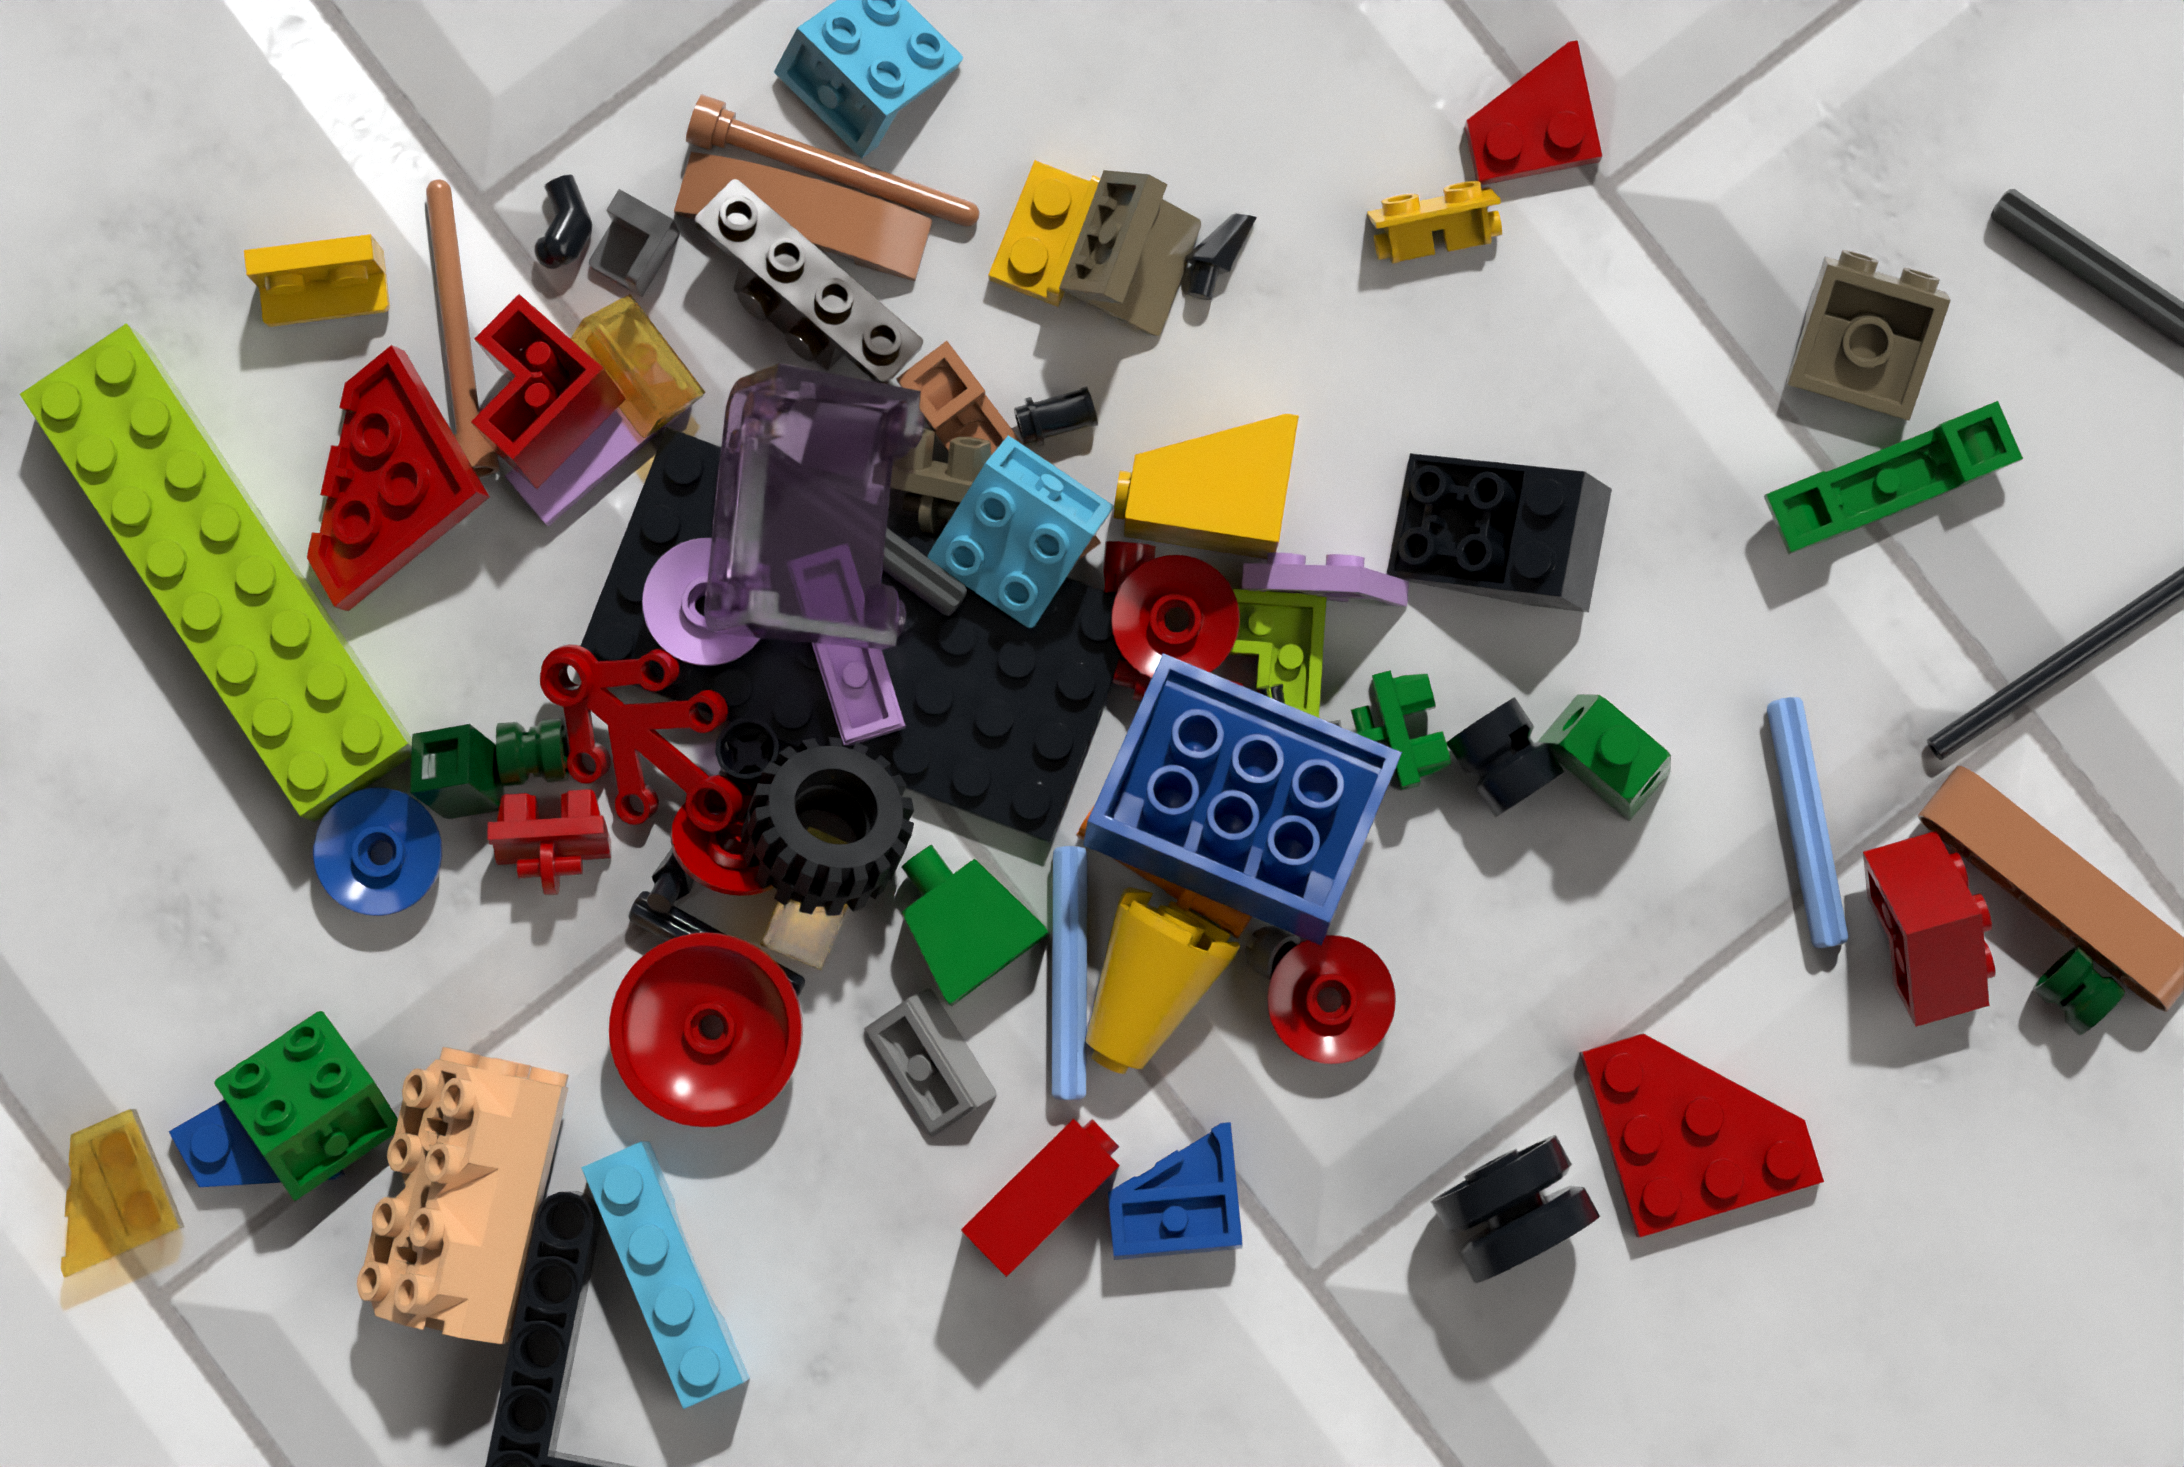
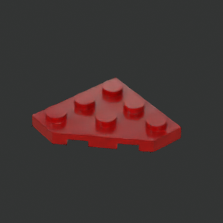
[307,345,490,611]
[1579,1033,1824,1238]

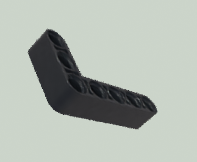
[485,1191,635,1467]

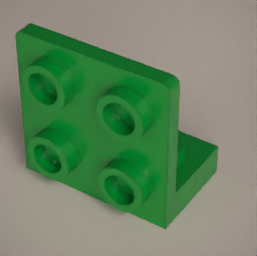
[214,1011,398,1202]

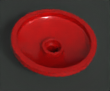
[609,932,803,1127]

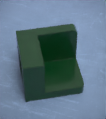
[410,724,504,819]

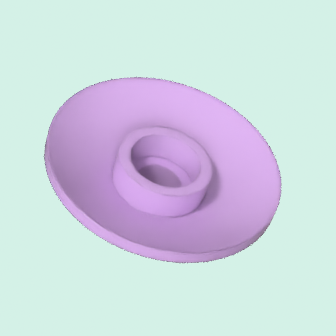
[642,538,772,666]

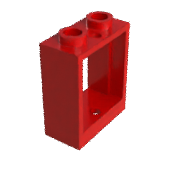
[961,1118,1120,1277]

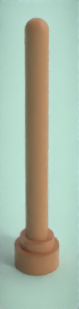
[686,94,980,226]
[426,179,500,477]

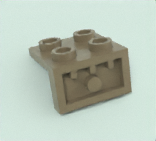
[1059,170,1201,336]

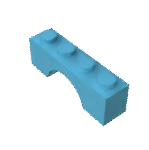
[581,1141,750,1409]

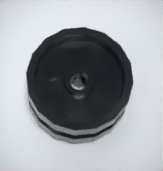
[1431,1135,1600,1283]

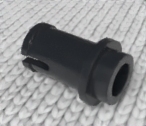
[1014,386,1098,447]

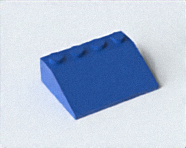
[1083,653,1402,946]

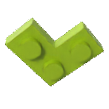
[1229,589,1327,718]

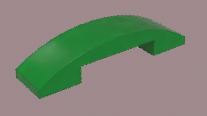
[1764,401,2023,554]

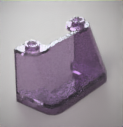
[705,363,924,649]

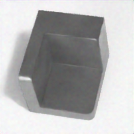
[589,189,680,297]

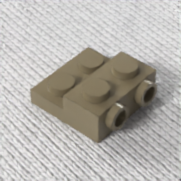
[1786,250,1951,421]

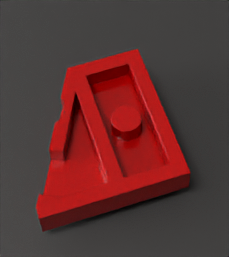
[1464,40,1603,186]

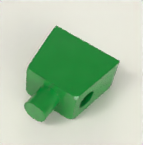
[1538,694,1671,821]
[901,845,1049,1007]

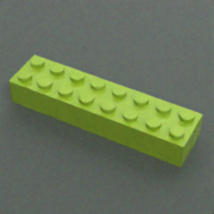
[19,323,412,822]

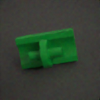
[1350,670,1452,791]

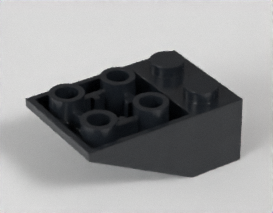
[1387,453,1612,613]

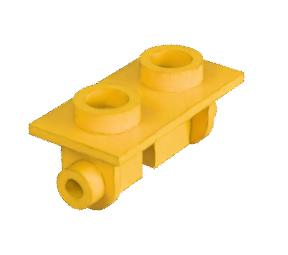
[1367,181,1502,264]

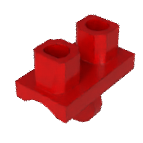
[487,789,612,895]

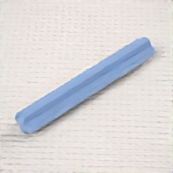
[1767,697,1848,948]
[1052,846,1087,1100]

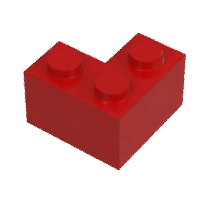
[471,294,626,489]
[1863,831,1996,1027]

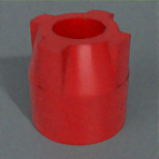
[1103,541,1156,595]

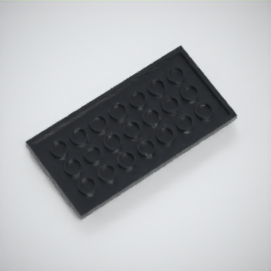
[580,427,1122,844]

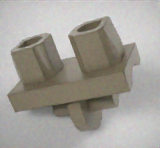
[872,425,991,535]

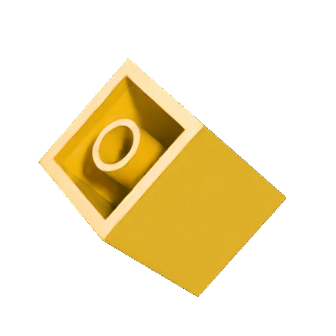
[1114,413,1299,559]

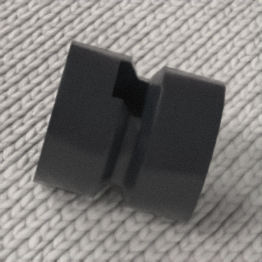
[1446,697,1565,818]

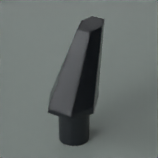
[1184,213,1257,300]
[647,848,694,913]

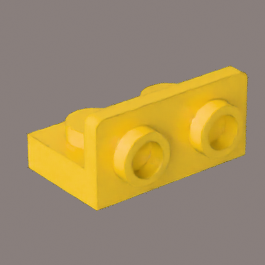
[988,160,1100,307]
[244,234,390,327]

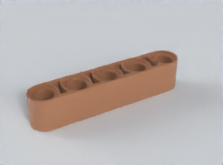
[1918,765,2184,1012]

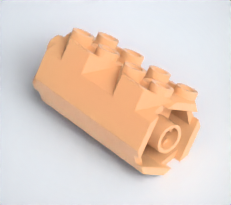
[357,1047,569,1344]

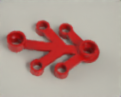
[540,644,743,832]

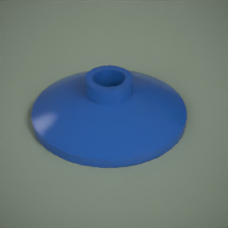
[313,788,443,916]

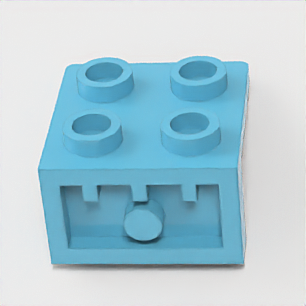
[774,0,963,159]
[928,435,1114,628]

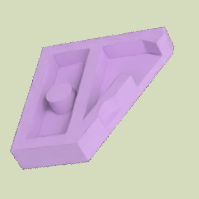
[1242,552,1409,606]

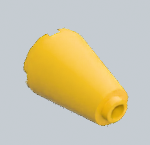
[1085,887,1240,1074]

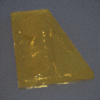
[60,1109,185,1278]

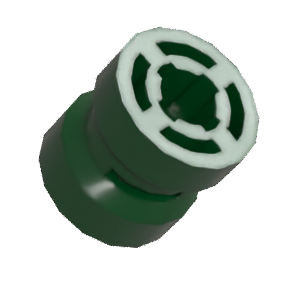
[496,718,569,787]
[2032,945,2125,1035]

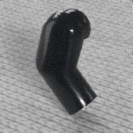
[534,174,593,269]

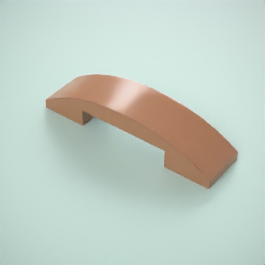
[674,152,933,281]
[896,341,1101,561]

